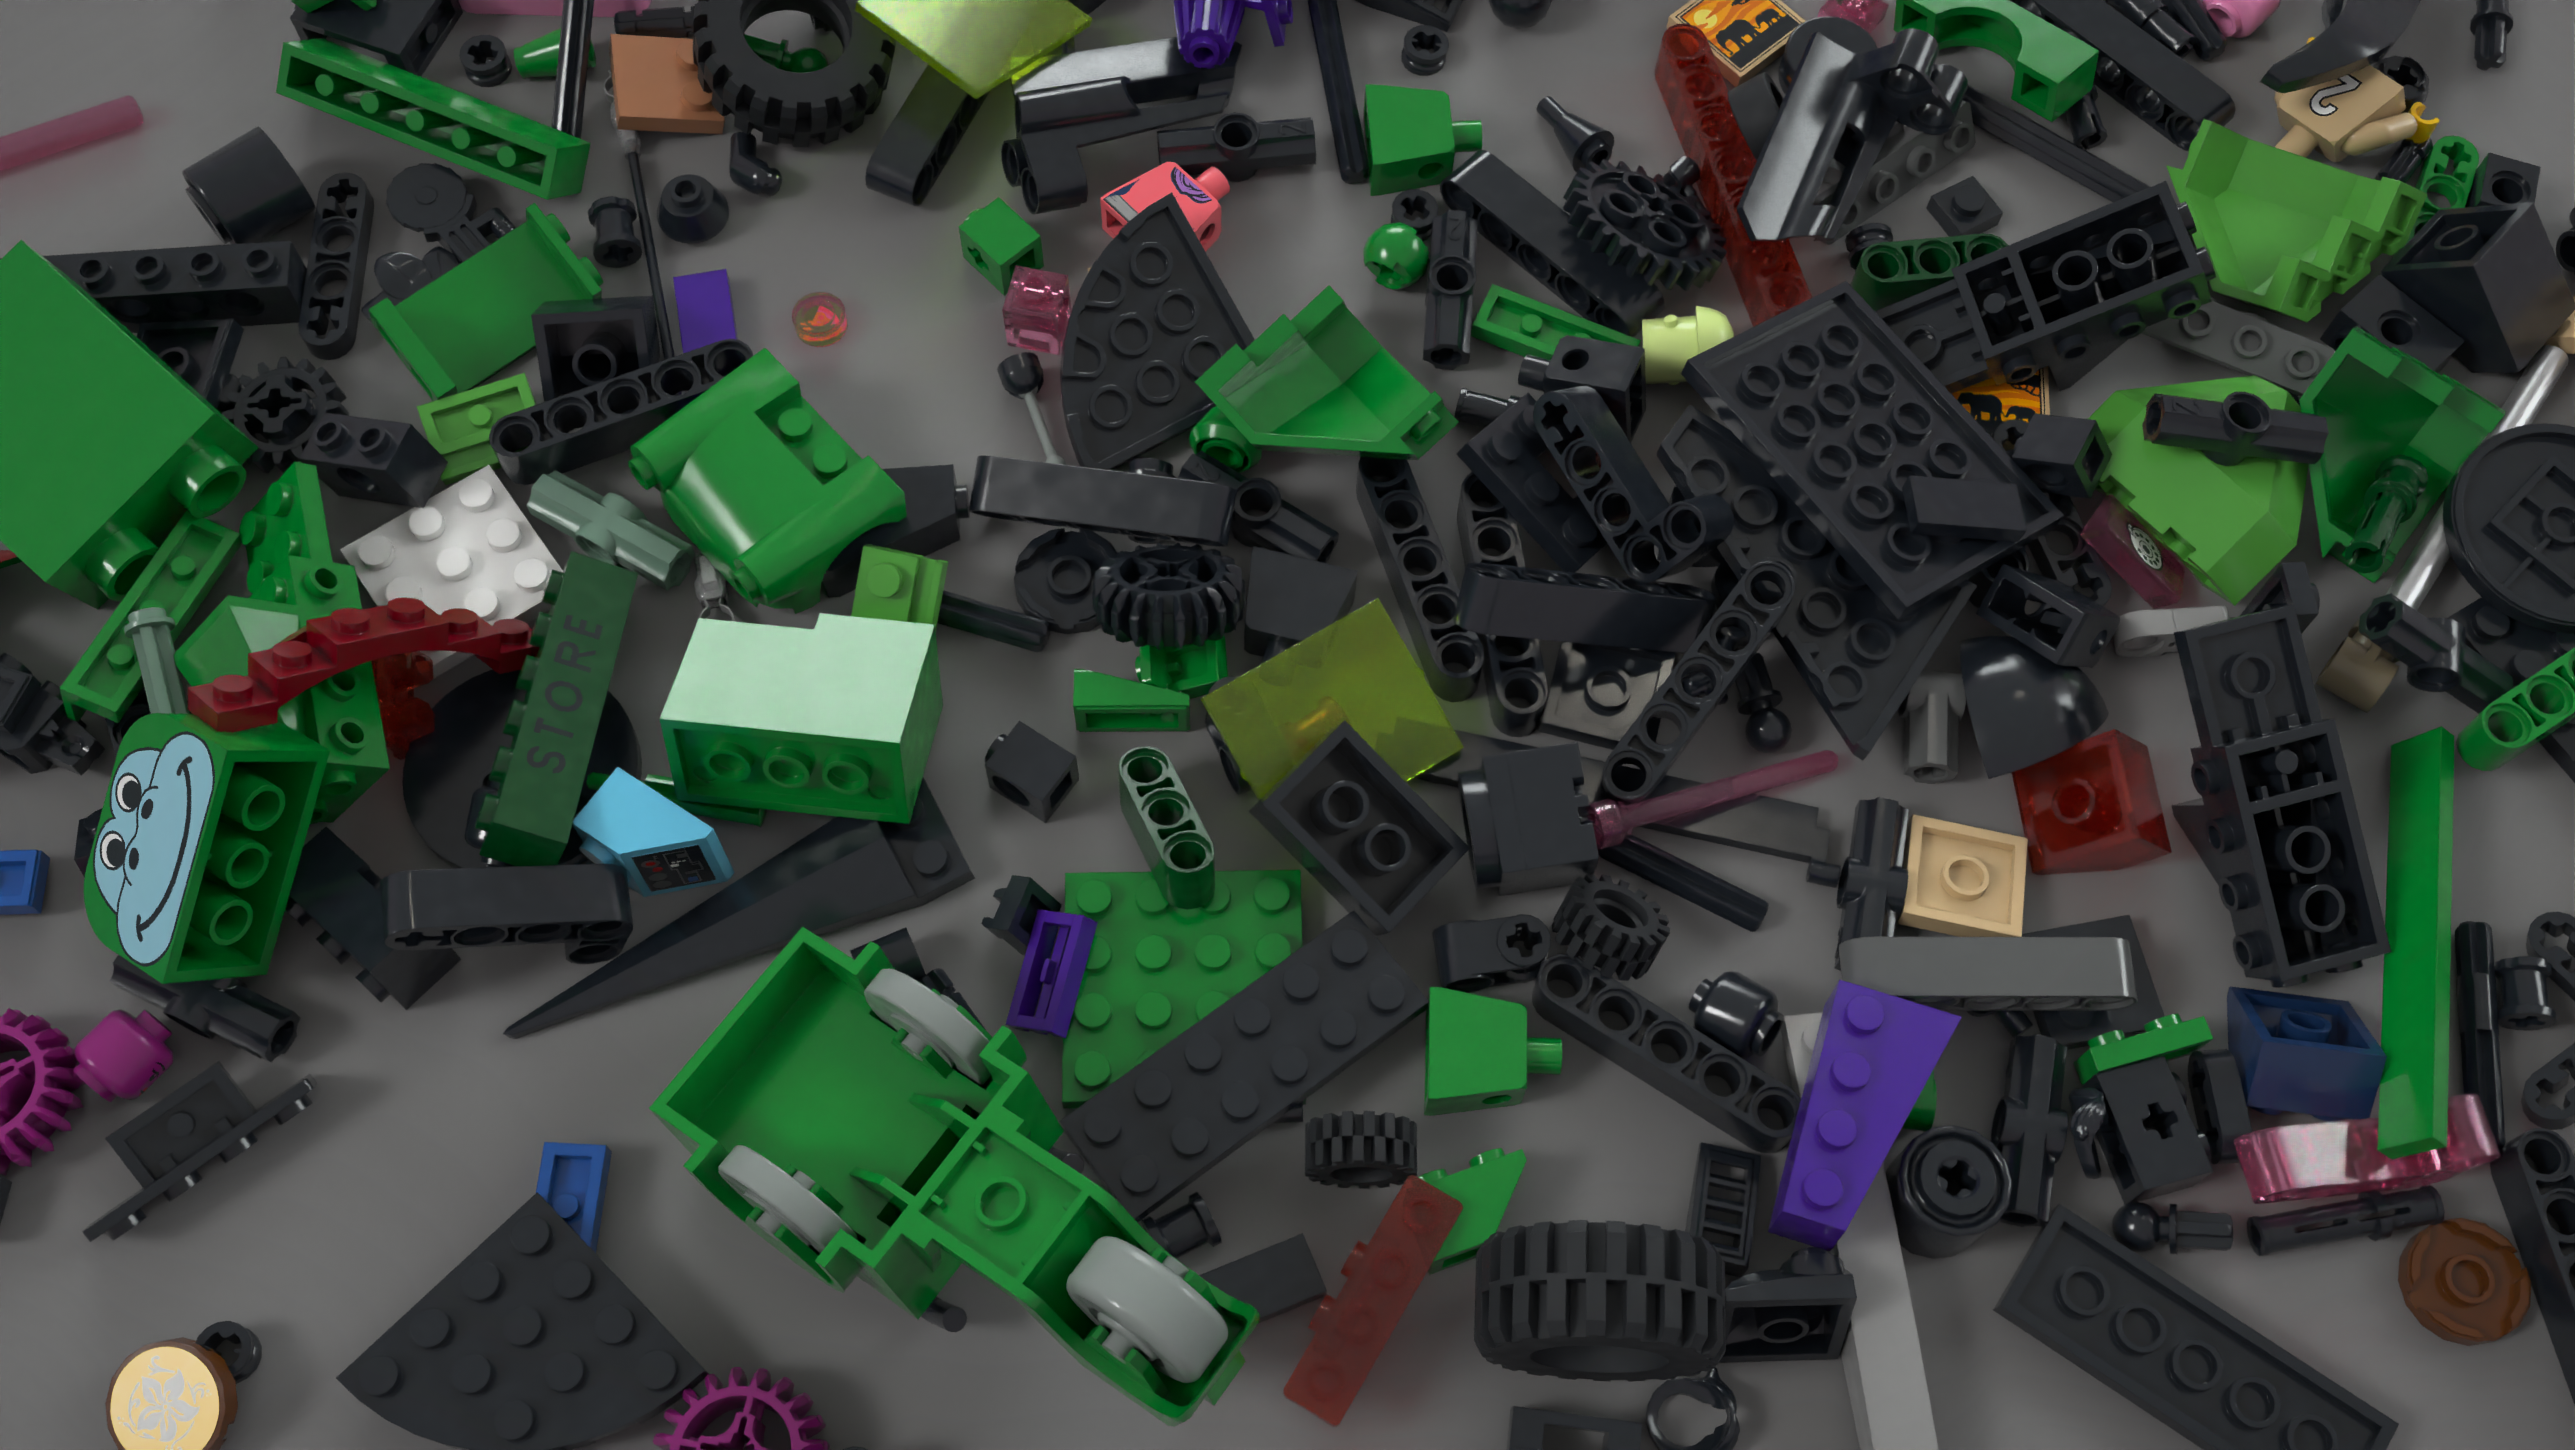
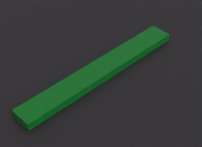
[2377,726,2454,1160]

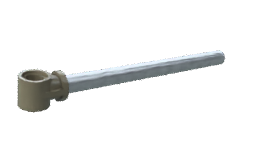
[2315,345,2569,713]

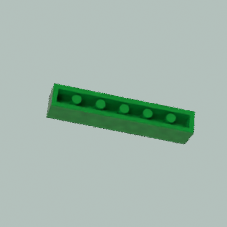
[276,38,591,200]

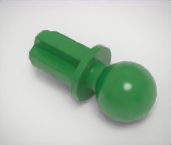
[744,34,829,73]

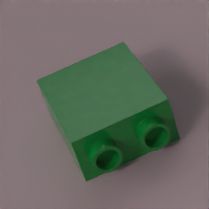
[0,240,259,610]

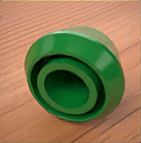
[1189,406,1262,473]

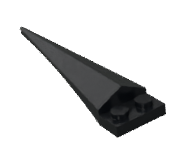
[503,777,975,1039]

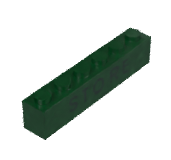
[475,551,638,866]

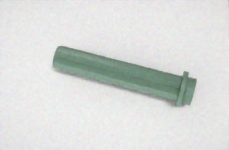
[124,607,190,714]

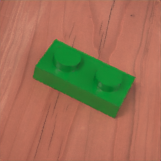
[2073,1014,2213,1085]

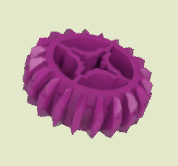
[0,1008,86,1176]
[653,1367,830,1450]

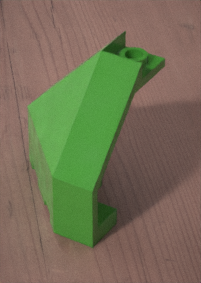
[2166,119,2427,322]
[2088,375,2309,606]

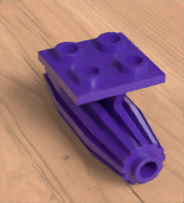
[1174,0,1293,69]

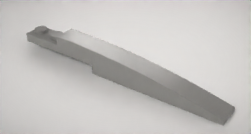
[1780,1013,1939,1450]

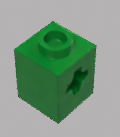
[958,197,1044,296]

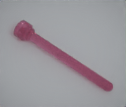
[1588,750,1839,850]

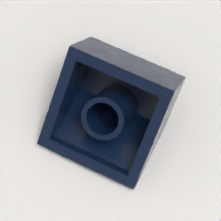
[2227,986,2387,1123]

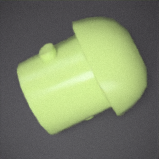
[1642,306,1734,385]

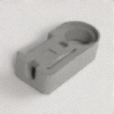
[2112,606,2230,658]

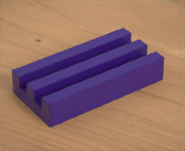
[1005,909,1098,1038]

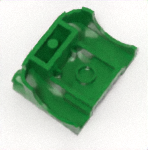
[628,348,907,614]

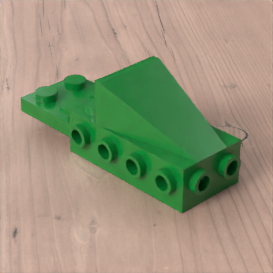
[174,461,390,824]

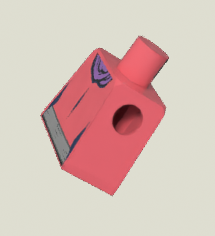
[1100,162,1230,252]

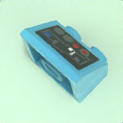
[572,767,735,897]

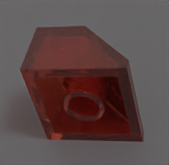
[2012,729,2172,875]

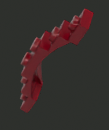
[188,597,539,732]

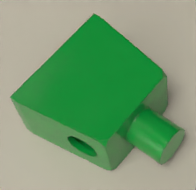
[1363,84,1482,196]
[1424,986,1562,1116]

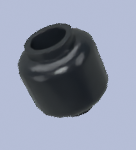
[1689,971,1784,1059]

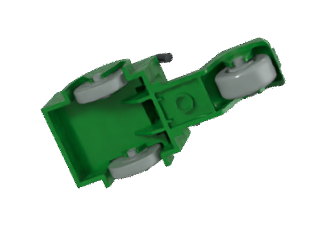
[649,927,1260,1427]

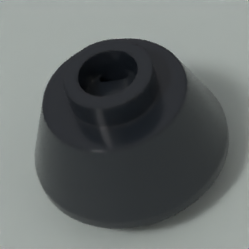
[657,174,729,244]

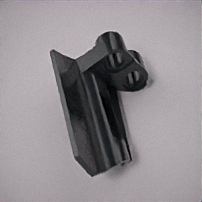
[1736,28,1968,242]
[1001,37,1242,214]

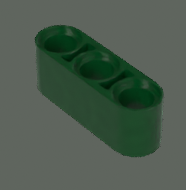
[1850,233,2008,311]
[1118,746,1215,910]

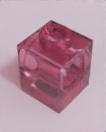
[1002,265,1072,355]

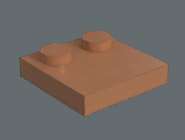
[609,34,725,134]

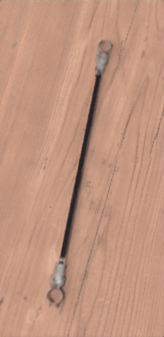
[604,70,735,621]

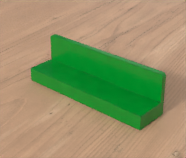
[59,510,241,723]

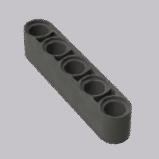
[1839,936,2138,1011]

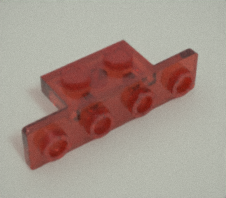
[1283,1175,1463,1427]

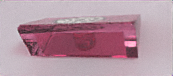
[2080,494,2185,609]

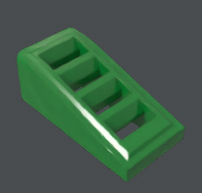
[1073,669,1190,732]

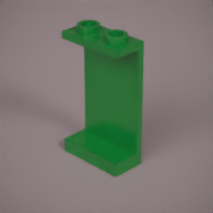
[369,203,604,401]

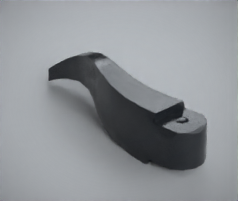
[2260,0,2421,93]

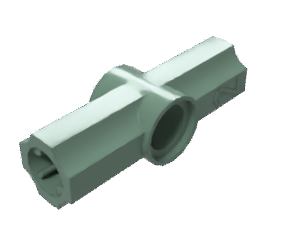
[526,470,695,591]

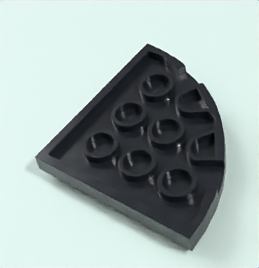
[1060,192,1255,470]
[336,1192,710,1450]

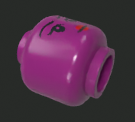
[73,1009,173,1102]

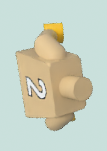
[2274,37,2440,162]

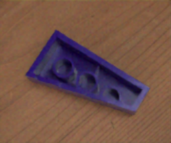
[1768,979,1962,1252]

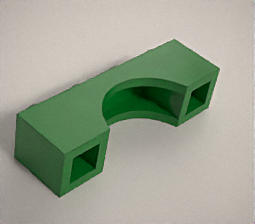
[1893,0,2099,122]

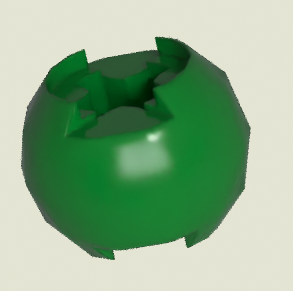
[1363,222,1429,290]

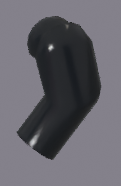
[729,132,782,196]

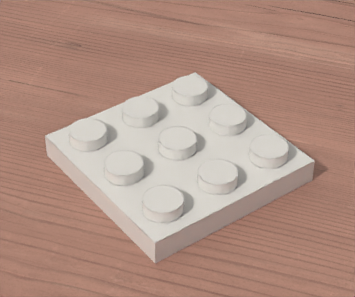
[340,465,563,682]

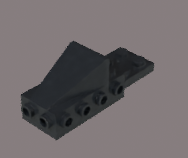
[1875,181,2216,394]
[2171,604,2391,988]

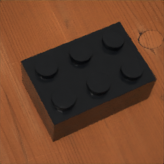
[1249,720,1470,936]

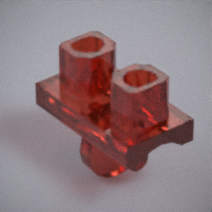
[371,651,434,760]

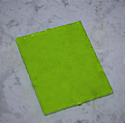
[855,0,1092,99]
[1201,598,1464,800]

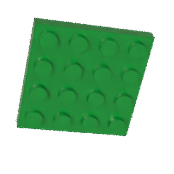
[1062,870,1306,1108]

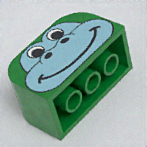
[84,713,331,984]

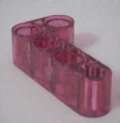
[2233,1094,2501,1204]

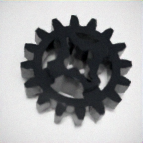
[221,357,349,473]

